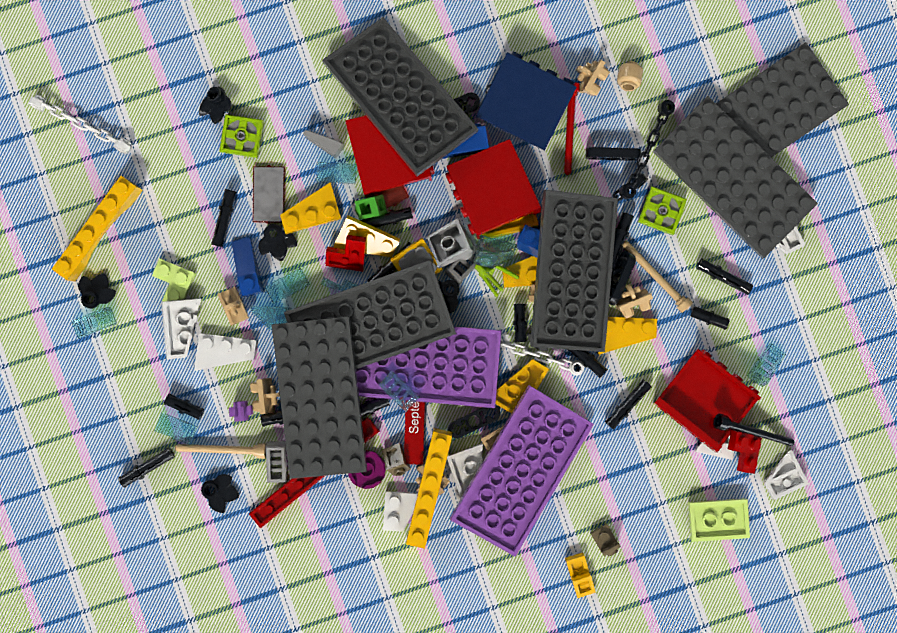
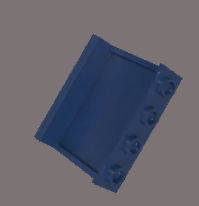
[476,51,577,151]

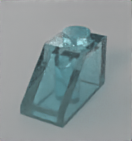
[474,235,517,269]
[250,306,292,330]

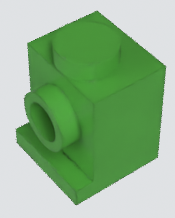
[355,194,387,220]

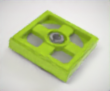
[219,114,264,158]
[637,186,687,236]

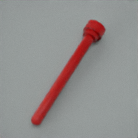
[564,82,580,175]

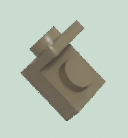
[382,443,411,476]
[590,523,621,556]

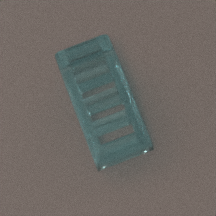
[71,307,117,339]
[747,343,786,387]
[379,371,420,412]

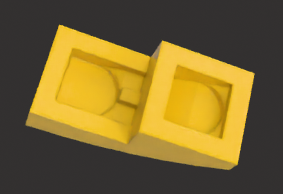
[565,552,596,598]

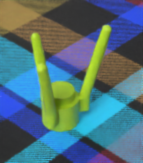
[475,258,519,297]

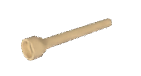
[623,241,693,313]
[175,443,267,459]

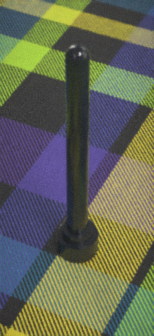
[713,413,795,446]

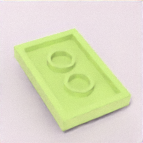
[688,498,750,542]

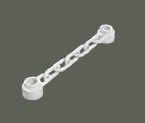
[28,95,131,154]
[500,339,585,376]

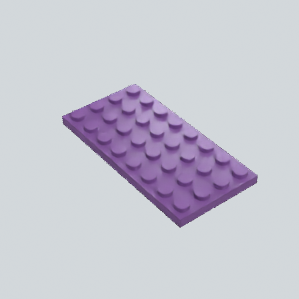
[356,327,501,408]
[449,385,594,557]

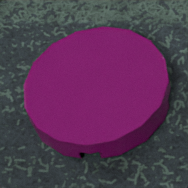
[348,450,386,489]

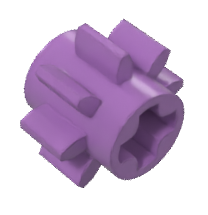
[229,401,253,422]

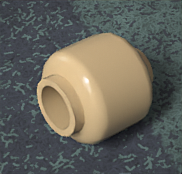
[617,61,643,91]

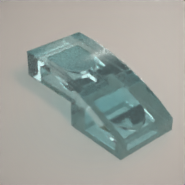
[316,162,357,184]
[265,268,310,304]
[321,277,358,291]
[154,412,198,445]

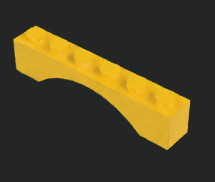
[52,176,143,282]
[406,428,452,549]

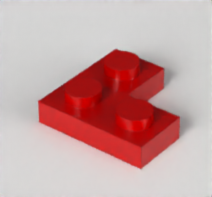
[325,235,366,272]
[728,430,762,474]

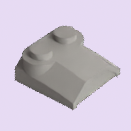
[425,218,474,268]

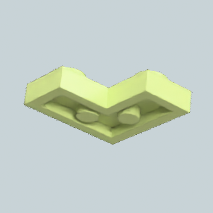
[152,258,196,301]

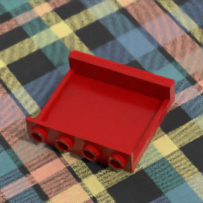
[345,115,434,198]
[445,139,541,239]
[653,349,762,453]

